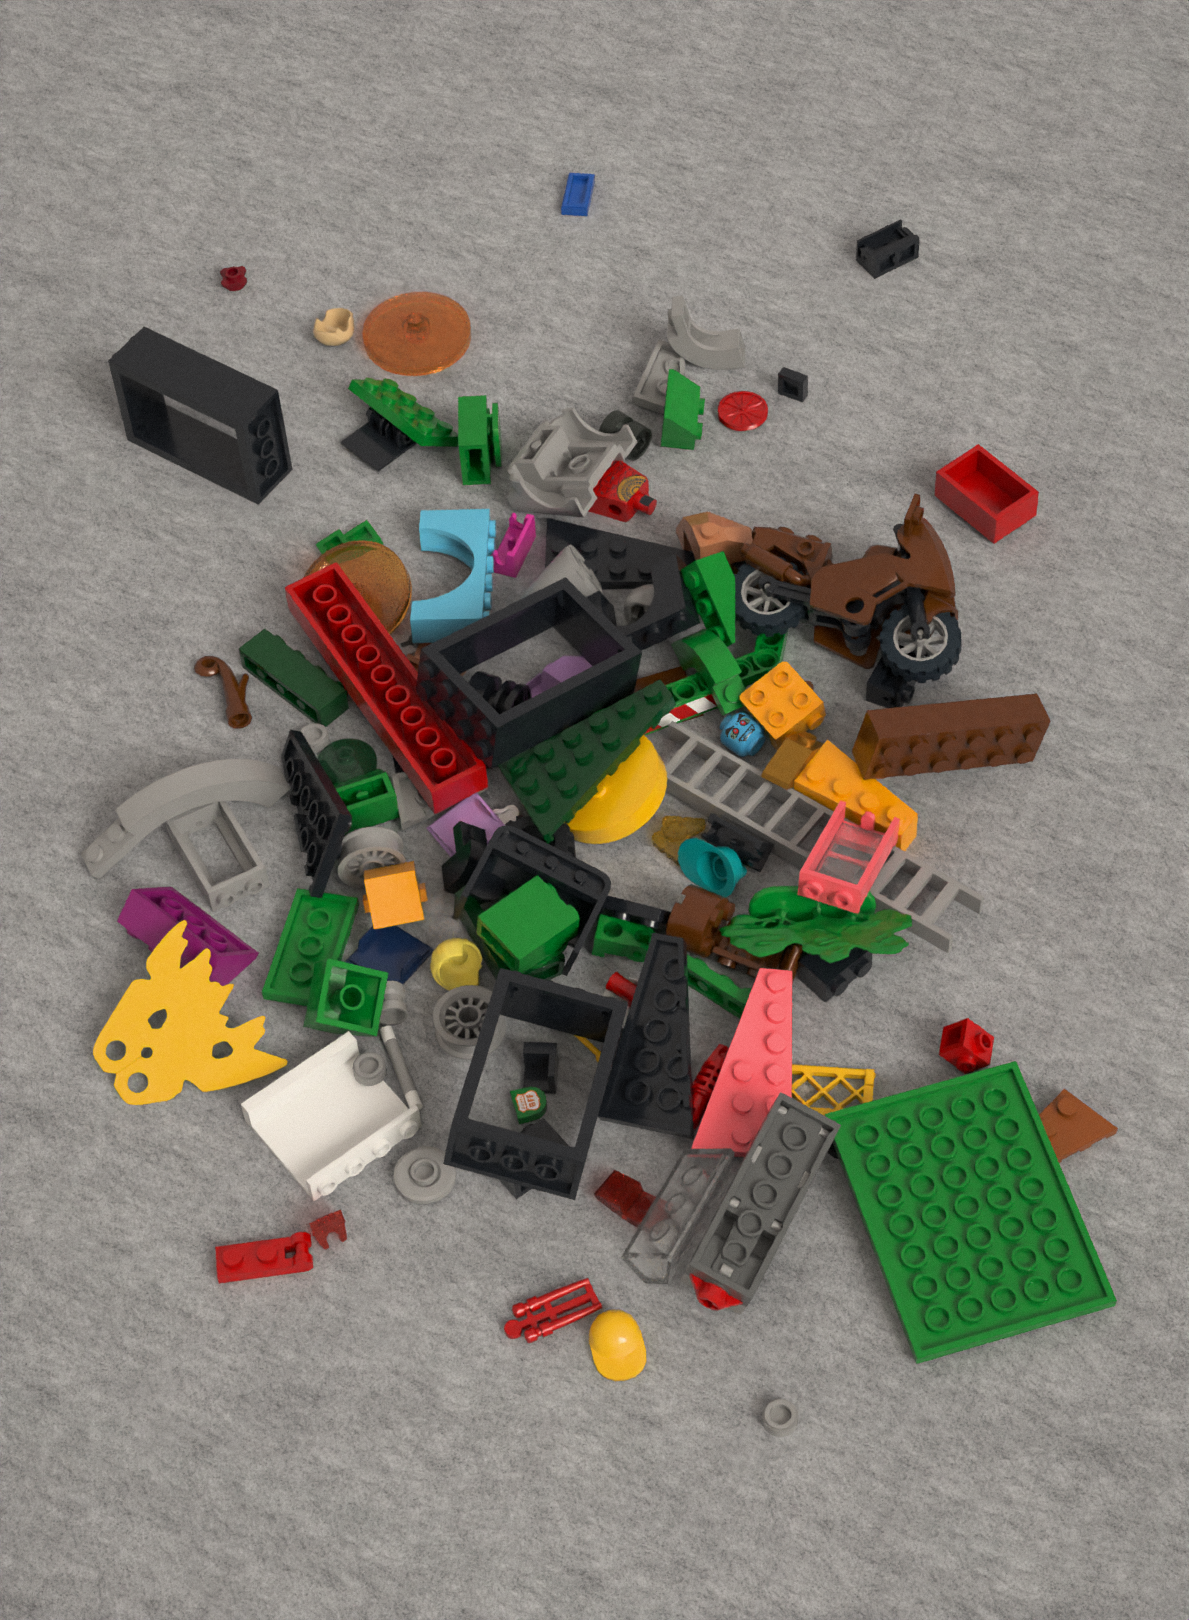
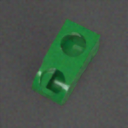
[592,914,655,962]

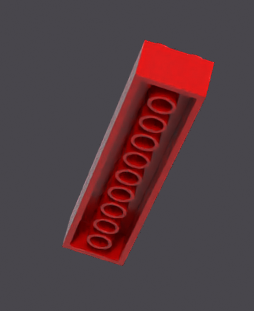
[284,562,488,814]

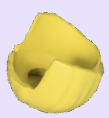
[430,938,482,991]

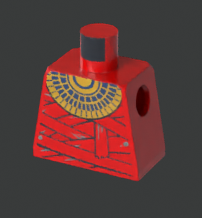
[588,461,657,522]

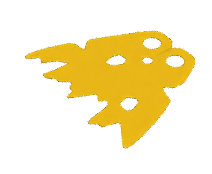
[93,920,288,1105]

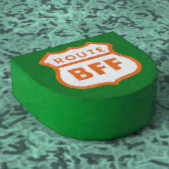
[510,1087,547,1125]

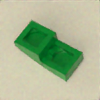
[315,520,384,565]

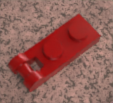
[215,1232,313,1284]

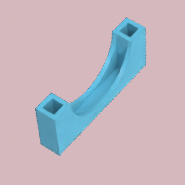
[410,509,496,643]

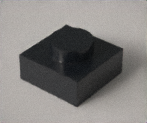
[778,367,808,403]

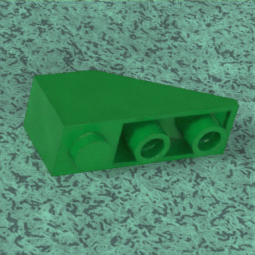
[681,551,735,647]

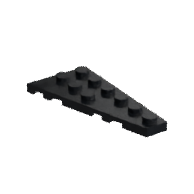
[281,730,352,898]

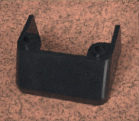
[451,825,611,976]

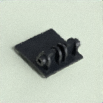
[341,407,417,472]

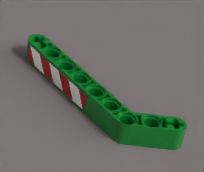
[592,610,788,736]

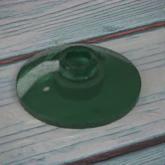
[318,738,377,784]

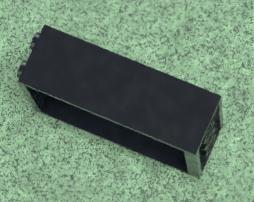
[108,327,293,505]
[416,577,642,769]
[443,968,628,1200]

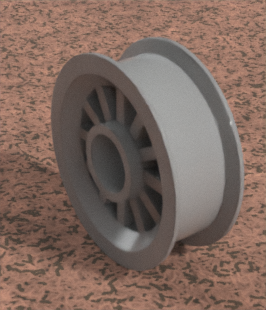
[337,827,406,889]
[433,985,506,1060]

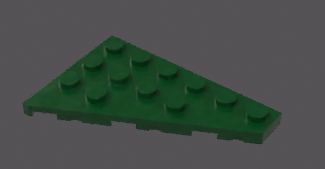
[498,679,676,844]

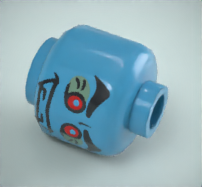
[719,712,766,757]

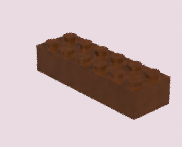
[852,693,1051,780]

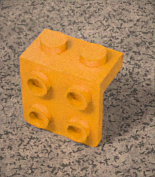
[740,662,826,750]

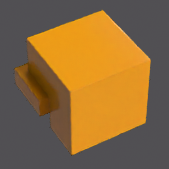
[363,861,428,929]

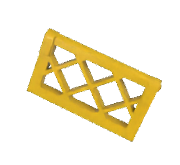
[792,1064,876,1116]

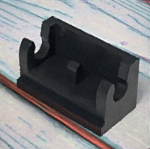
[701,813,775,872]

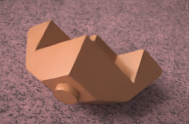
[676,511,753,564]

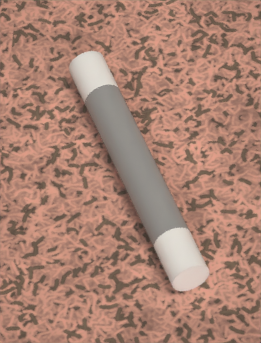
[380,1026,423,1110]

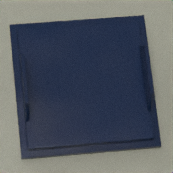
[345,925,434,985]

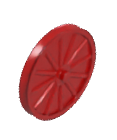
[718,391,768,431]

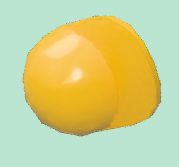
[589,1309,647,1381]

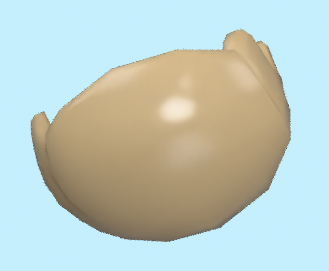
[313,308,355,346]

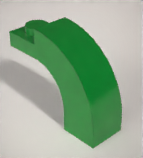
[671,629,746,716]

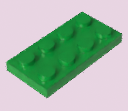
[348,377,458,447]
[262,888,359,1006]

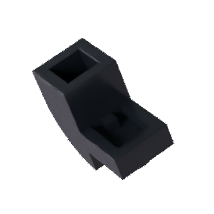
[441,821,487,895]

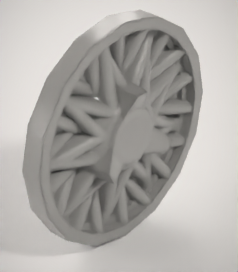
[393,1146,457,1204]

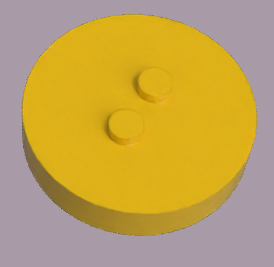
[564,735,667,844]

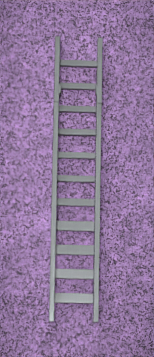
[665,721,985,953]

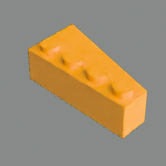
[794,739,918,851]

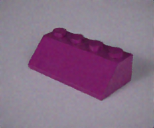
[117,887,259,986]

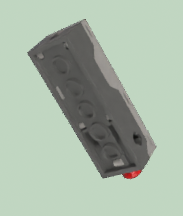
[680,1092,841,1315]

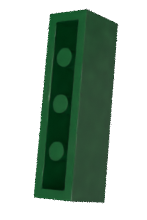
[239,628,349,727]

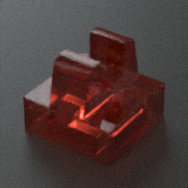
[306,1209,347,1249]

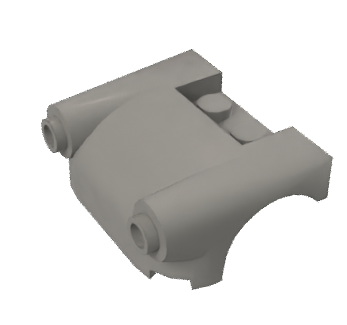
[507,408,637,518]

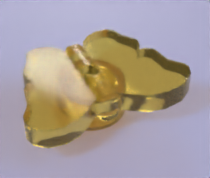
[652,816,706,866]

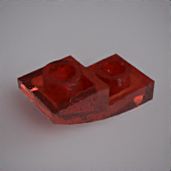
[594,1170,673,1236]

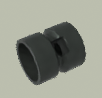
[599,410,652,461]

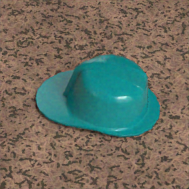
[678,838,747,898]

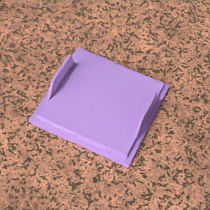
[426,793,505,857]

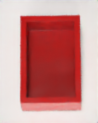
[934,444,1039,544]

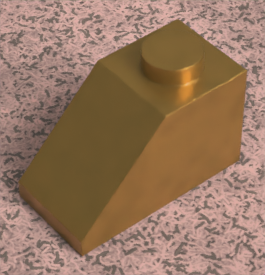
[761,732,823,790]

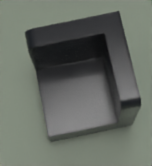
[523,1042,559,1094]

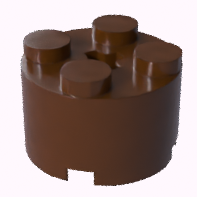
[666,884,735,958]

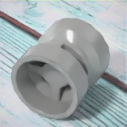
[380,981,408,1026]

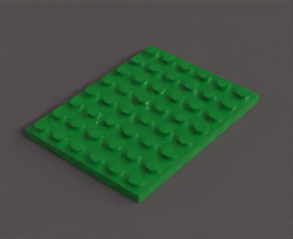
[825,1061,1117,1364]

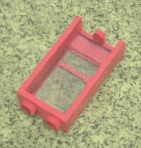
[797,800,900,914]

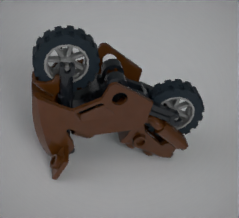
[734,494,962,683]

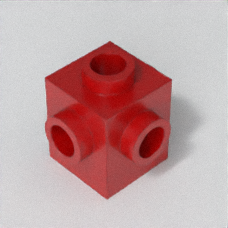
[939,1018,994,1074]

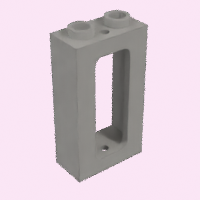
[165,801,270,912]

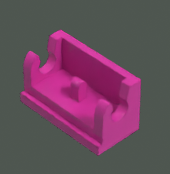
[491,513,536,578]

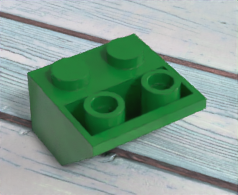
[333,768,400,836]

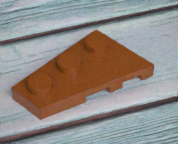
[1039,1089,1118,1163]

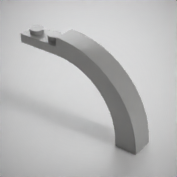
[80,759,291,879]

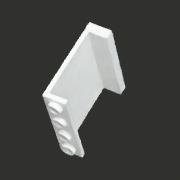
[241,1031,422,1201]

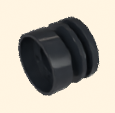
[468,671,532,715]

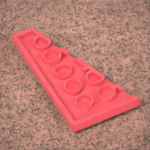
[689,968,792,1157]

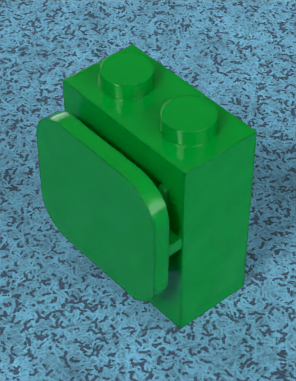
[458,395,502,485]
[477,875,580,974]

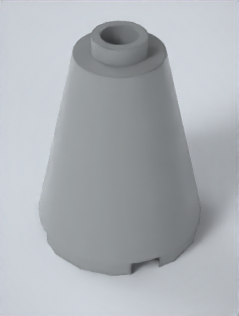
[520,544,603,599]

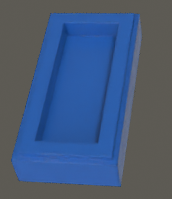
[561,173,595,216]

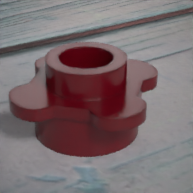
[220,266,247,291]

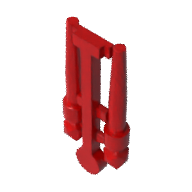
[504,1278,603,1343]

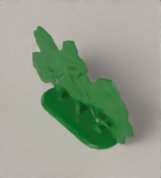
[719,886,912,964]

